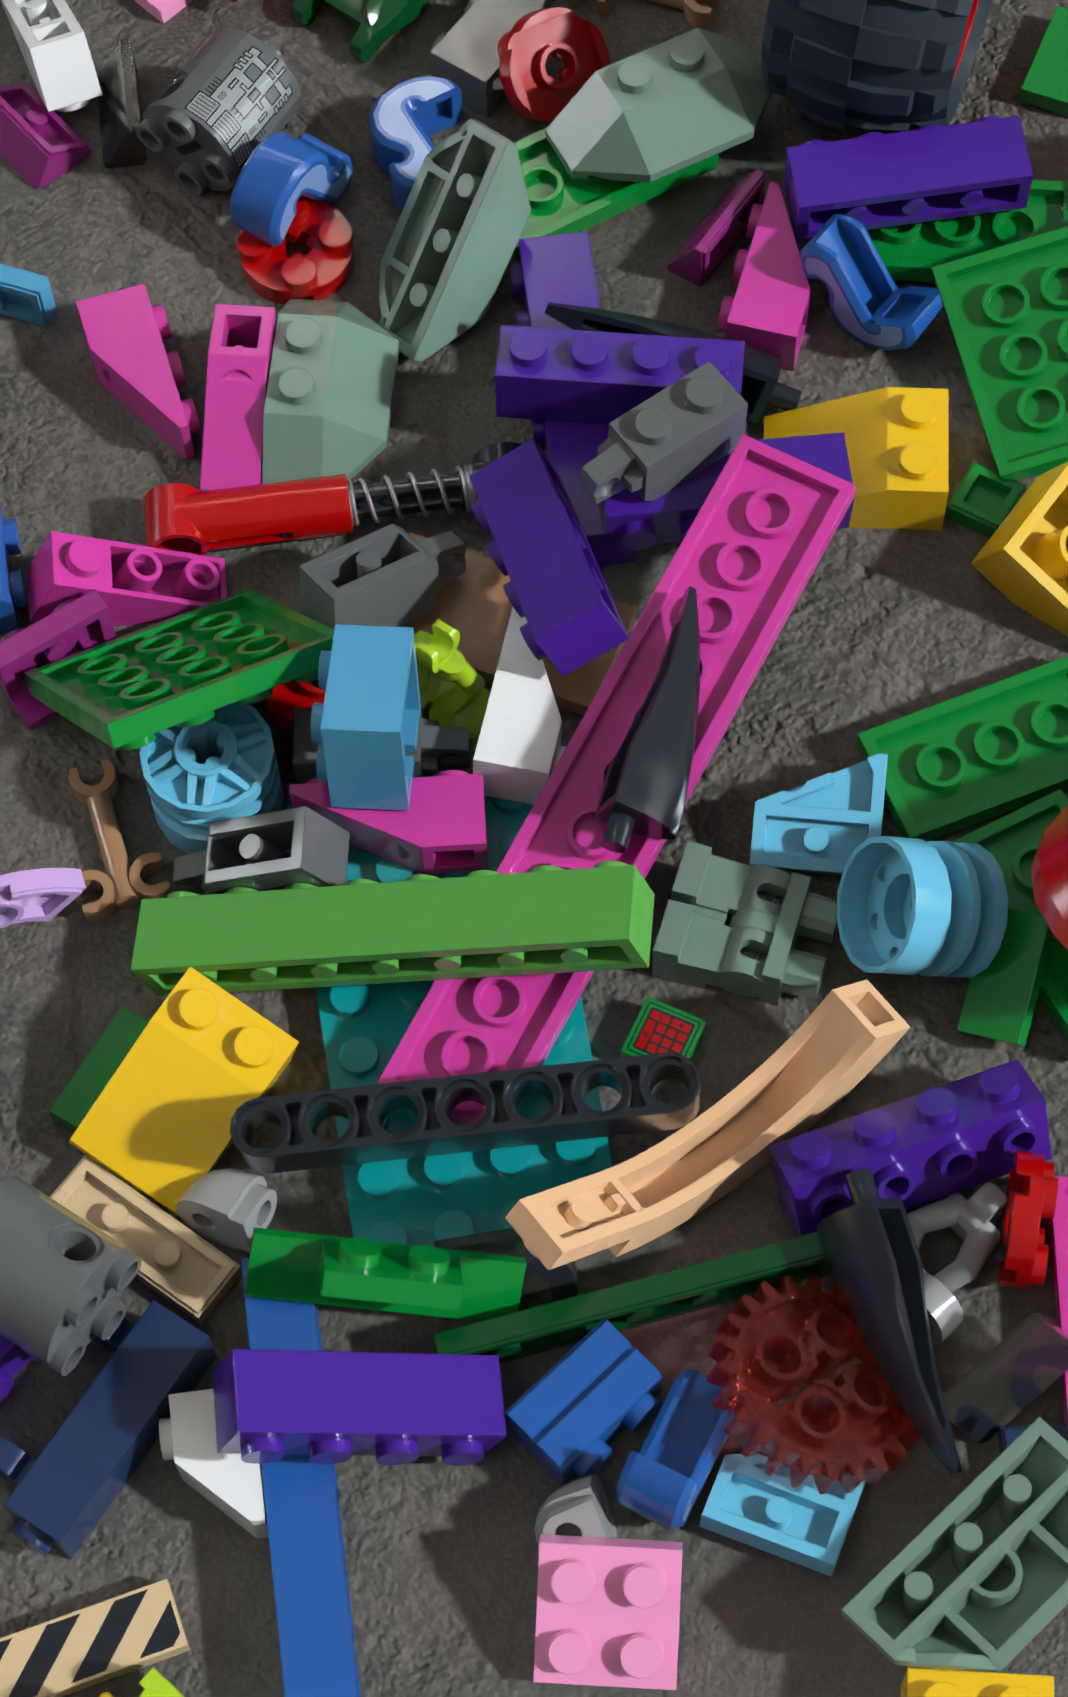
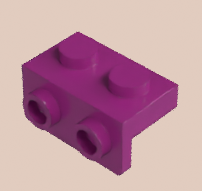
[0,589,117,730]

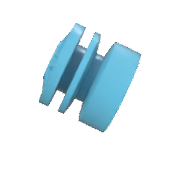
[139,702,284,854]
[836,836,1008,978]

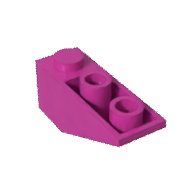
[717,182,811,371]
[76,284,201,460]
[200,304,277,492]
[27,531,228,627]
[289,770,489,875]

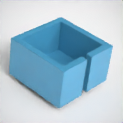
[311,624,421,811]

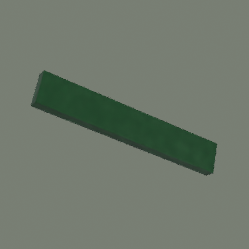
[433,1232,833,1364]

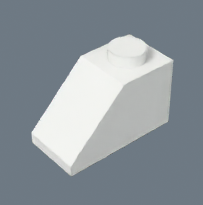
[159,1389,269,1539]

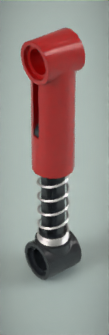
[143,442,522,555]

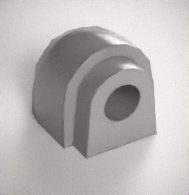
[176,1168,277,1253]
[534,1473,617,1544]

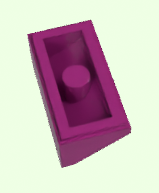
[0,82,92,189]
[667,169,765,287]

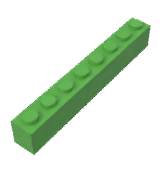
[131,861,655,997]

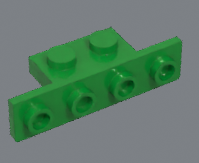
[245,1227,527,1322]

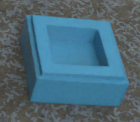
[0,263,57,327]

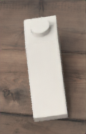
[1,0,102,112]
[473,607,566,805]

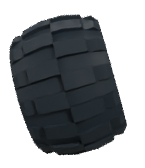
[761,0,992,135]

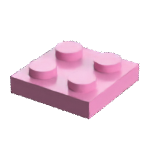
[533,1534,683,1690]

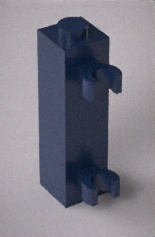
[0,1300,216,1560]

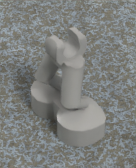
[907,1182,1008,1346]

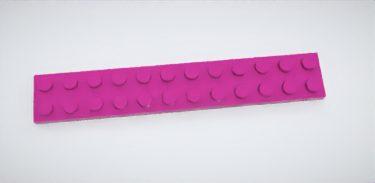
[377,434,856,1126]

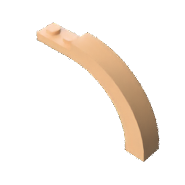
[505,979,910,1271]

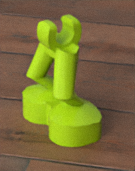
[414,618,490,751]

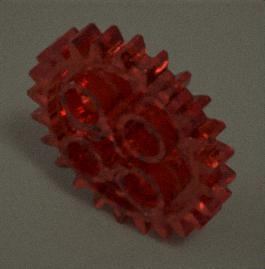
[707,1275,921,1494]

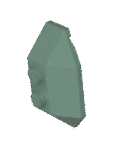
[545,28,773,183]
[378,119,531,362]
[262,299,399,484]
[842,1416,1068,1673]

